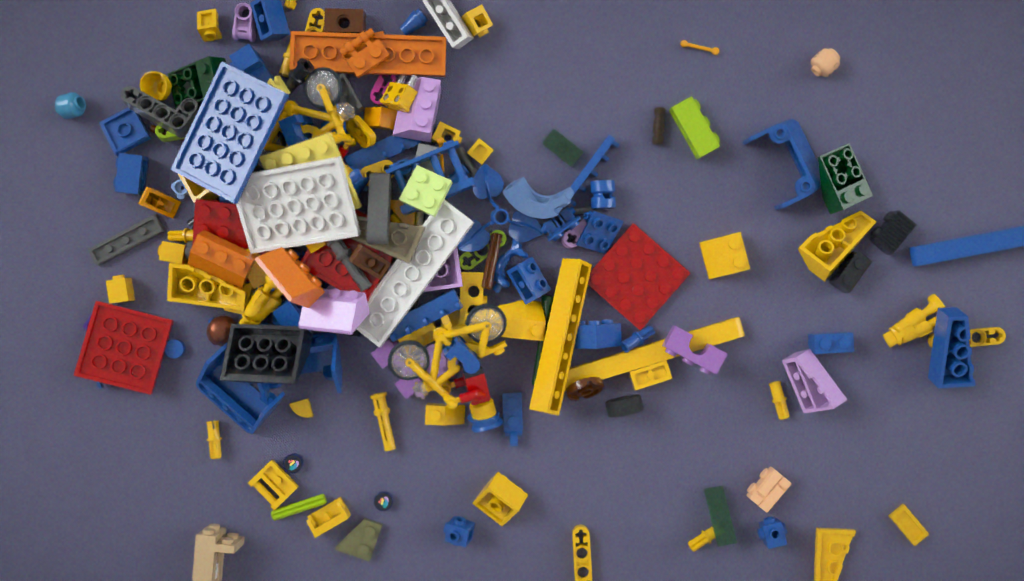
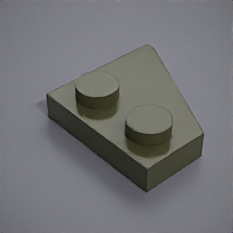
[335,518,383,562]

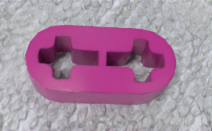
[370,75,397,106]

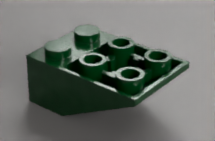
[167,56,226,109]
[818,143,873,214]

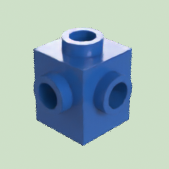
[443,516,475,548]
[757,516,787,549]

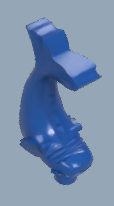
[493,239,529,293]

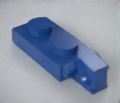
[502,392,523,446]

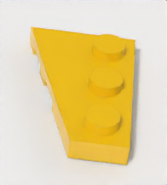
[814,527,856,581]

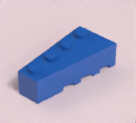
[928,307,976,389]

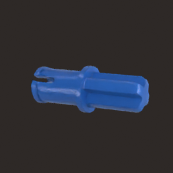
[620,326,655,353]

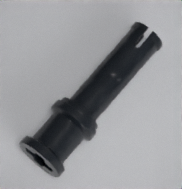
[285,58,314,98]

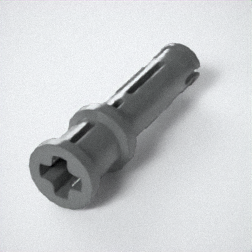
[326,239,372,292]

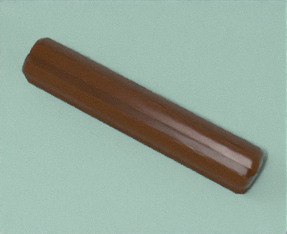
[482,233,502,289]

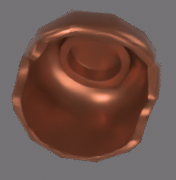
[206,315,237,346]

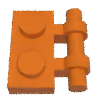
[339,28,390,78]

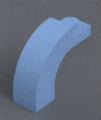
[502,177,574,219]

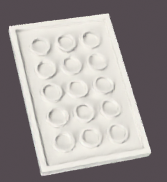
[236,156,361,254]

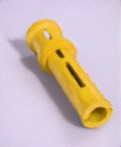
[370,392,396,451]

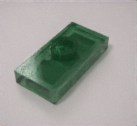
[542,128,583,168]

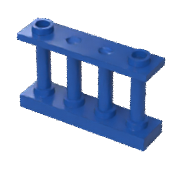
[385,140,477,216]

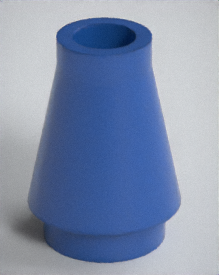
[400,8,429,35]

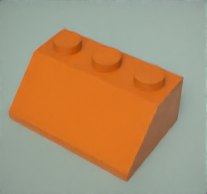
[187,230,258,289]
[255,247,325,308]

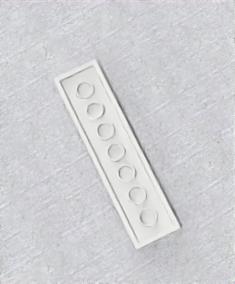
[357,199,475,347]

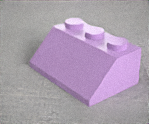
[393,77,441,142]
[424,247,463,292]
[299,289,370,334]

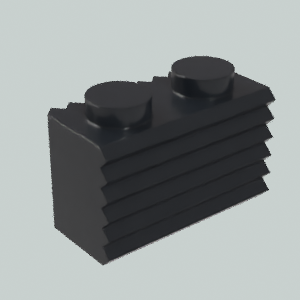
[869,210,917,255]
[829,251,872,293]

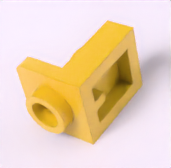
[197,9,222,42]

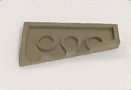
[350,216,426,264]

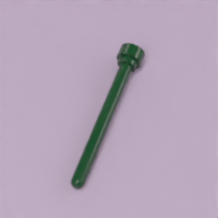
[532,295,554,386]

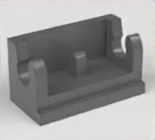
[330,73,365,117]

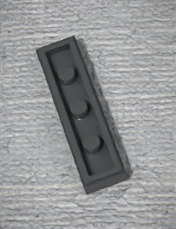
[87,214,166,266]

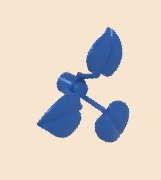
[458,164,543,252]

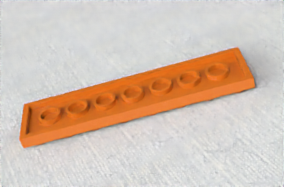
[289,31,447,77]

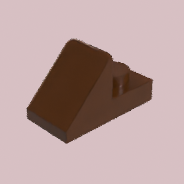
[349,243,391,280]

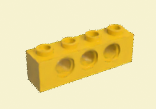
[459,272,487,343]

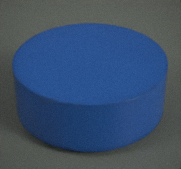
[165,339,186,359]

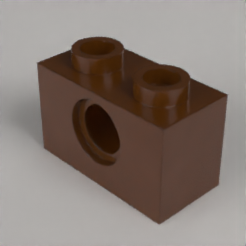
[324,8,366,33]

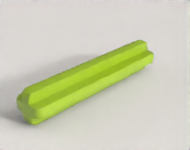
[271,494,327,521]

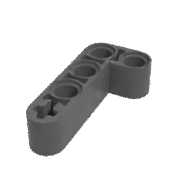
[121,86,200,138]
[367,173,393,245]

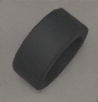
[605,394,644,418]

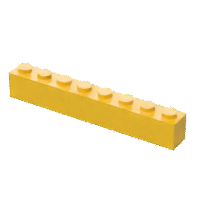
[529,258,592,416]

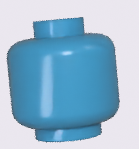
[55,92,86,119]

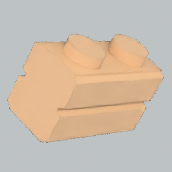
[746,466,792,513]

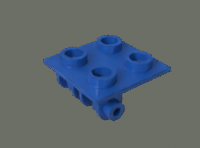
[541,206,581,242]
[576,211,624,254]

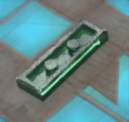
[703,485,737,547]

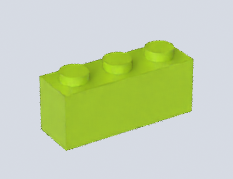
[669,96,720,160]

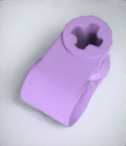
[232,3,256,42]
[561,219,587,249]

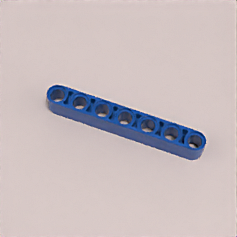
[909,226,1024,266]

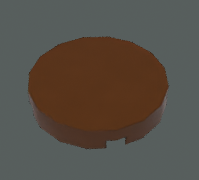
[566,377,604,401]

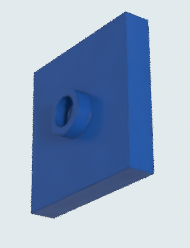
[99,108,151,157]

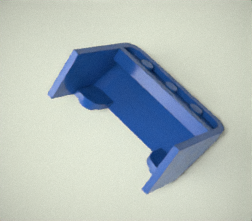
[743,119,821,210]
[257,333,343,403]
[196,343,285,434]

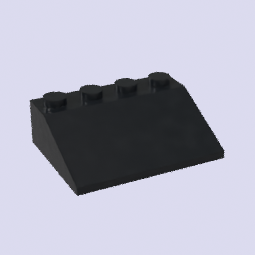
[220,324,313,385]

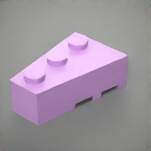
[782,349,847,413]

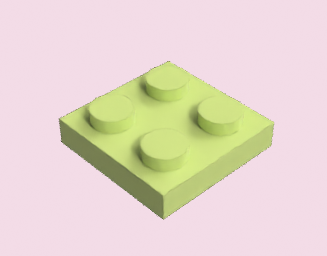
[399,165,453,217]

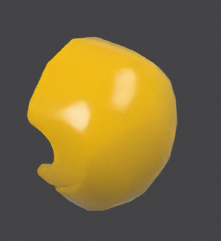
[140,71,172,101]

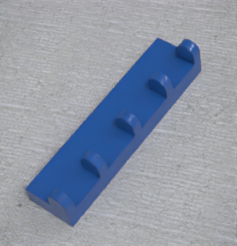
[570,134,620,207]
[345,135,422,170]
[390,289,463,342]

